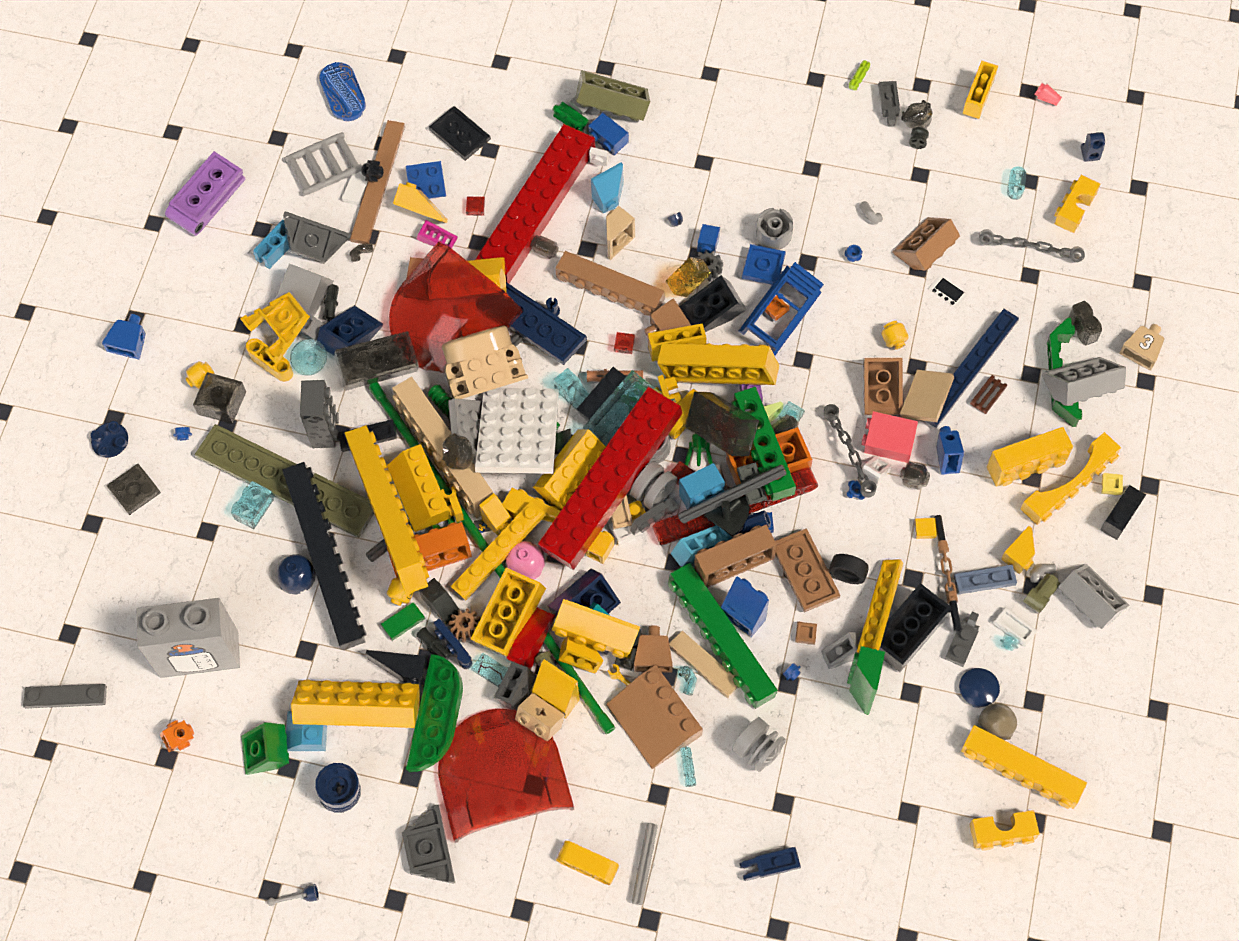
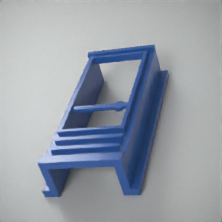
[738,262,824,356]

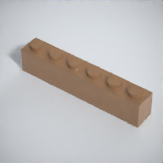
[555,251,665,316]

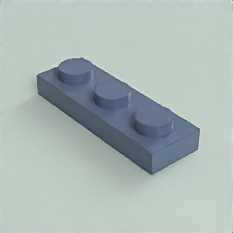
[954,565,1017,595]

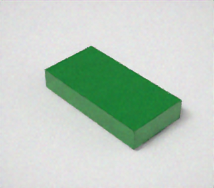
[381,602,425,641]

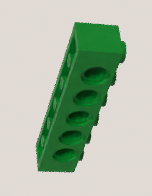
[731,387,796,501]

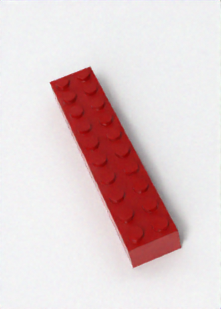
[475,124,595,284]
[538,386,683,571]

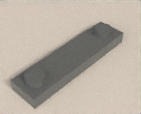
[23,684,107,709]

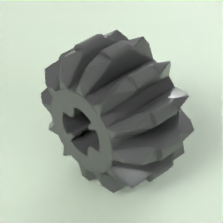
[692,250,723,282]

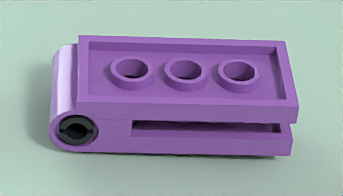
[165,151,246,236]

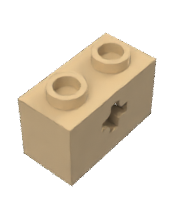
[515,693,565,741]

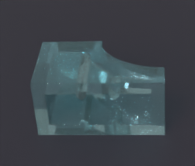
[554,368,589,409]

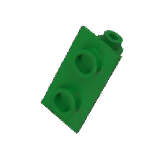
[552,101,589,132]

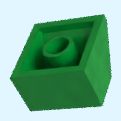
[241,722,289,775]

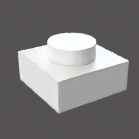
[589,147,609,167]

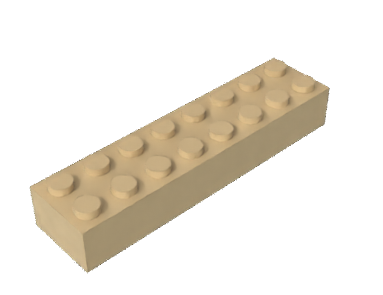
[392,376,493,519]

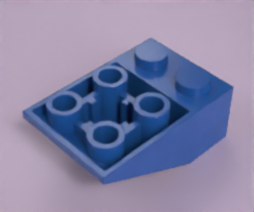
[721,576,769,638]

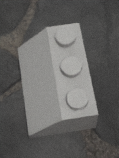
[1058,564,1130,629]

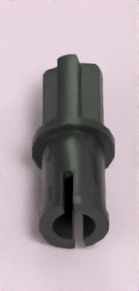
[323,284,339,321]
[417,627,451,660]

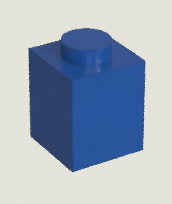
[697,224,720,254]

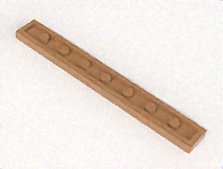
[350,120,405,245]

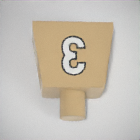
[1119,324,1165,371]

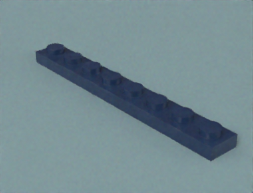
[925,308,1019,428]

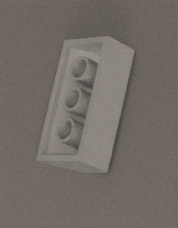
[1042,357,1126,406]

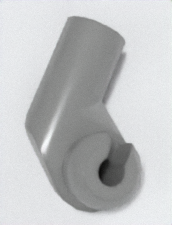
[860,201,883,224]

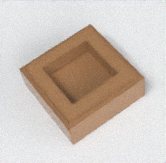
[795,622,817,645]

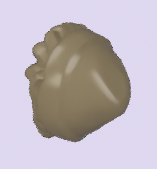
[978,703,1017,740]

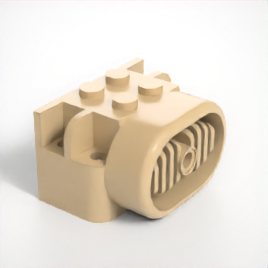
[442,325,528,399]

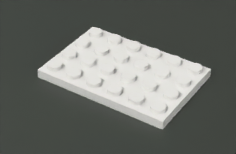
[475,388,559,474]

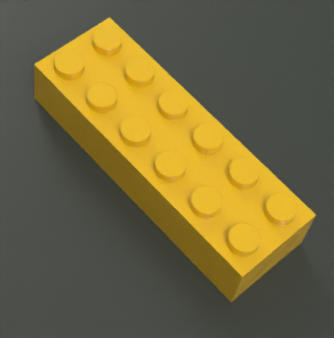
[657,343,779,385]
[291,680,420,728]

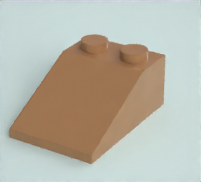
[863,358,903,415]

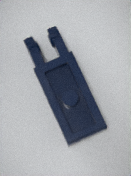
[433,619,473,669]
[739,847,801,881]

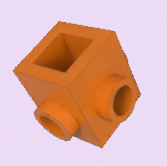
[160,720,194,752]

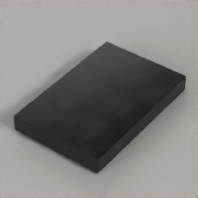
[429,106,491,161]

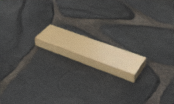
[669,631,738,698]

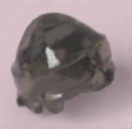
[901,100,933,129]
[442,433,476,470]

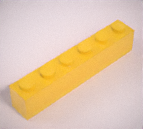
[961,725,1087,809]

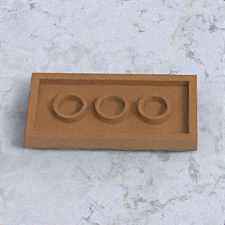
[775,528,840,613]

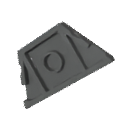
[283,211,351,264]
[402,804,456,884]

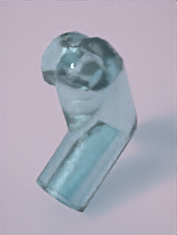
[678,666,697,695]

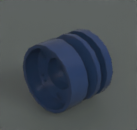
[315,763,361,813]

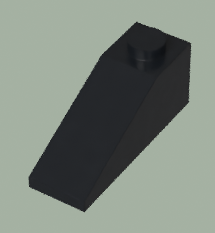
[1100,485,1146,540]
[366,650,428,685]

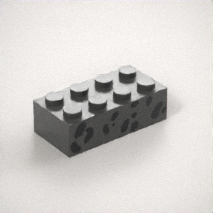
[300,380,339,449]

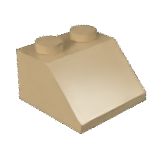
[606,206,635,260]

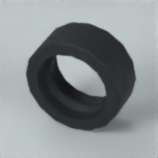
[829,553,869,584]

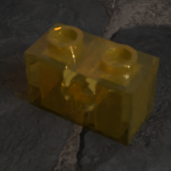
[666,257,711,297]

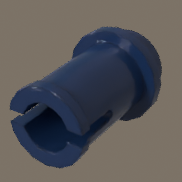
[546,297,560,316]

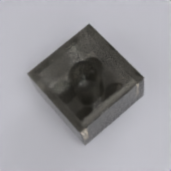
[193,372,246,424]

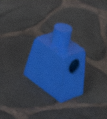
[102,314,145,360]
[936,426,964,475]

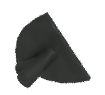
[704,497,750,536]

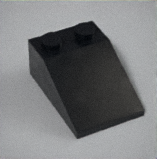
[679,275,747,332]

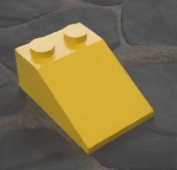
[532,659,580,719]

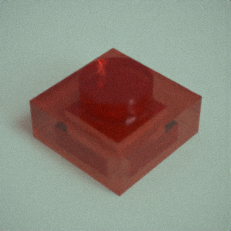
[466,196,485,216]
[614,332,635,354]
[671,461,695,485]

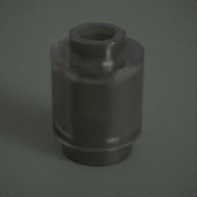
[530,235,559,259]
[772,414,798,435]

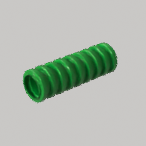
[427,384,452,421]

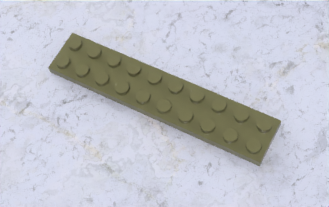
[195,424,374,538]

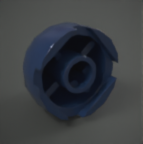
[275,554,316,595]

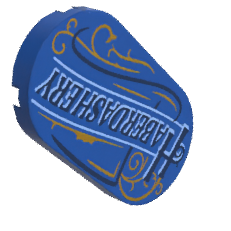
[320,62,366,121]

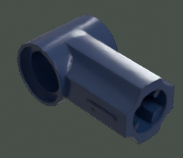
[735,510,771,535]

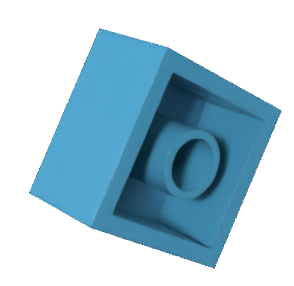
[679,463,725,509]

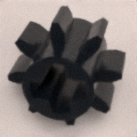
[361,160,384,182]

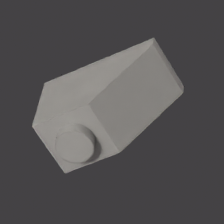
[821,632,862,669]

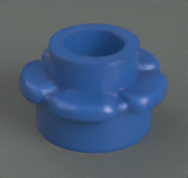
[845,245,863,262]
[173,427,192,441]
[783,663,801,681]

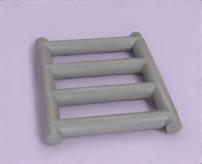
[284,132,362,195]

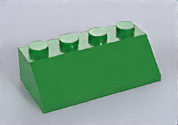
[847,646,885,715]

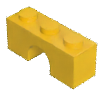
[1054,175,1101,233]
[969,810,1040,851]

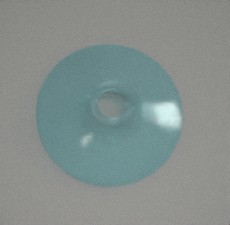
[290,339,327,376]

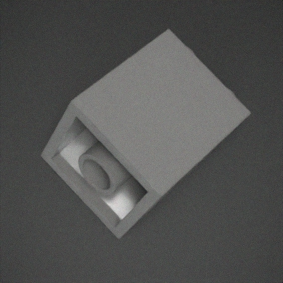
[276,263,334,317]

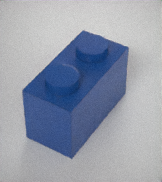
[588,113,629,156]

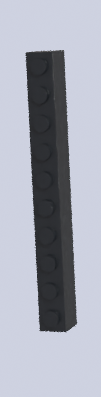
[282,462,367,651]

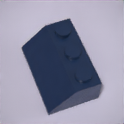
[547,568,621,618]

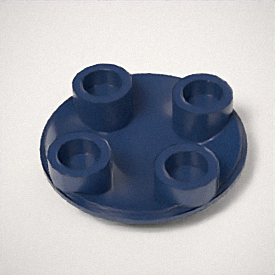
[90,421,129,458]
[959,668,1000,708]

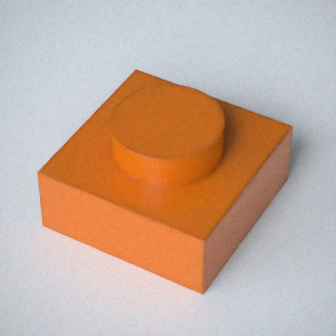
[764,295,789,321]

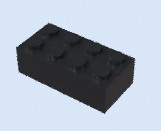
[879,583,952,672]

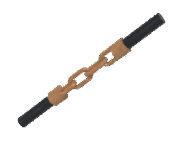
[934,515,962,631]

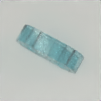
[1007,166,1026,200]

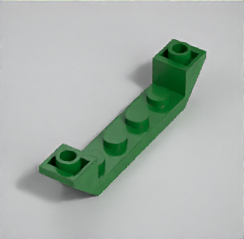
[1047,318,1082,427]

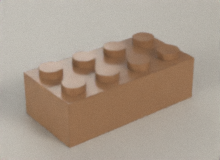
[694,525,777,588]

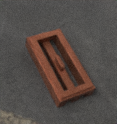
[970,375,1007,414]

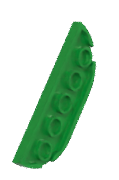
[406,654,463,772]

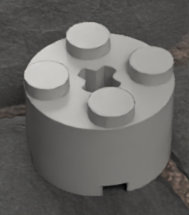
[756,208,793,250]

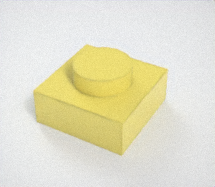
[1101,473,1123,495]

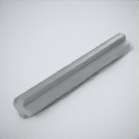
[632,823,658,906]

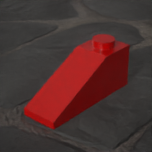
[506,607,555,670]

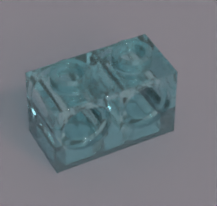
[231,481,275,530]

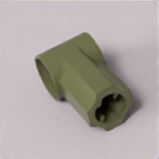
[1023,573,1061,614]

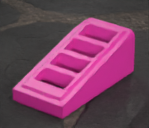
[417,220,458,252]

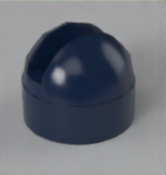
[667,212,683,227]

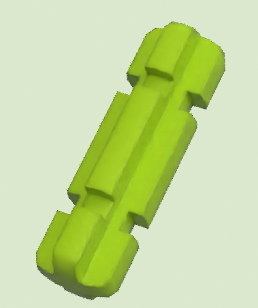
[848,60,871,91]

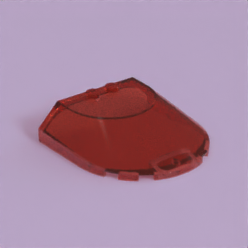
[389,241,523,373]
[438,709,575,843]

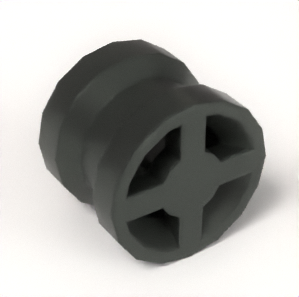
[909,127,929,149]

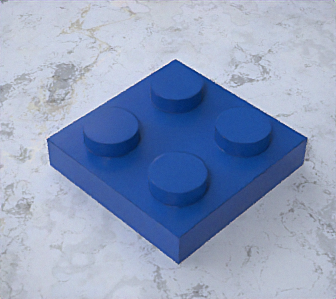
[742,244,786,285]

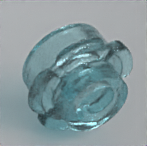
[1000,635,1019,651]

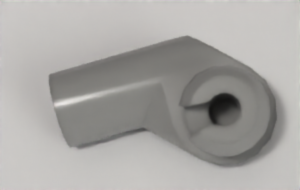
[1029,563,1056,583]

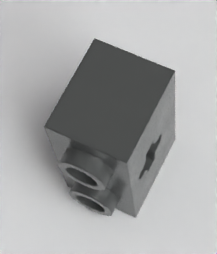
[494,662,537,711]

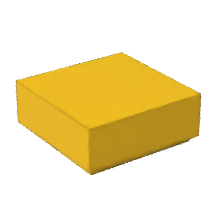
[915,518,937,539]

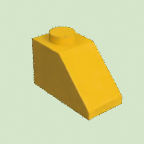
[479,493,511,536]
[1001,526,1035,574]
[559,636,603,674]

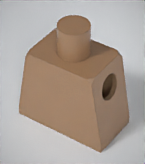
[644,298,691,337]
[634,625,673,673]

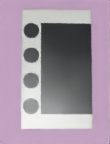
[928,276,968,308]

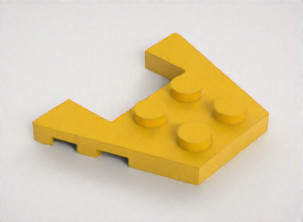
[240,292,310,364]

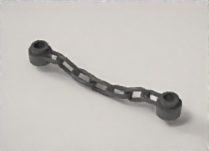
[979,229,1085,262]
[823,404,877,498]

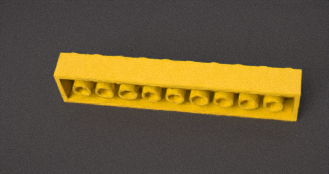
[345,425,429,595]

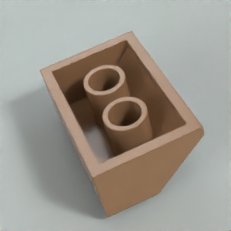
[892,217,960,271]

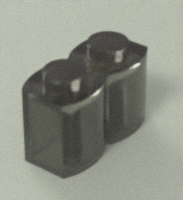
[1068,300,1102,346]

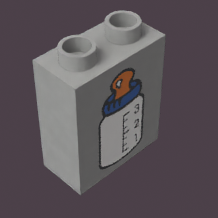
[136,598,240,678]

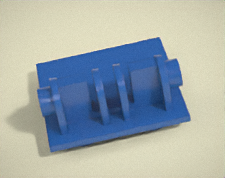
[406,161,446,199]

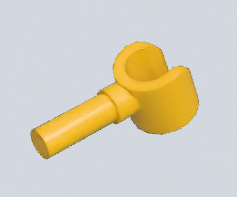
[608,664,631,686]

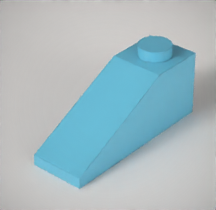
[671,525,732,567]

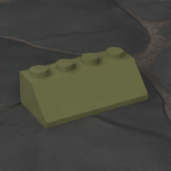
[576,70,650,121]

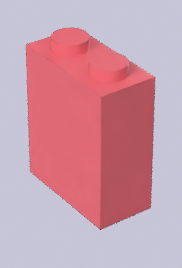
[861,411,918,463]

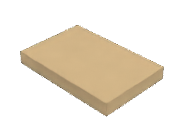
[900,370,954,422]

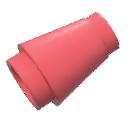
[1034,83,1062,106]

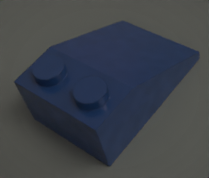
[316,305,383,363]

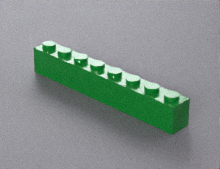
[668,563,778,709]

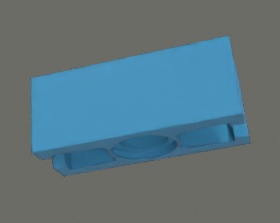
[253,219,289,269]

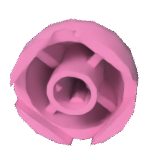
[506,541,545,580]

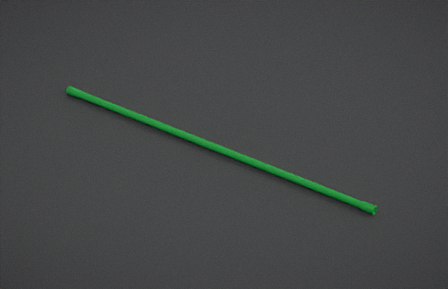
[368,382,616,735]

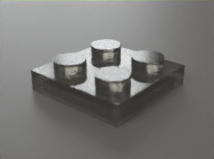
[106,463,161,515]

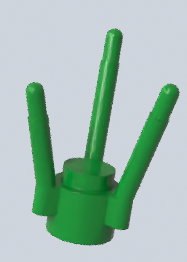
[684,433,713,470]

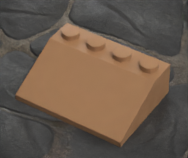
[606,665,703,770]

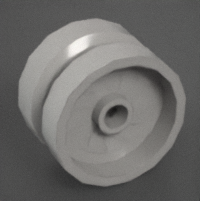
[630,461,677,509]

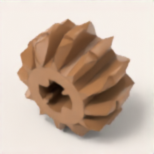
[449,608,481,643]

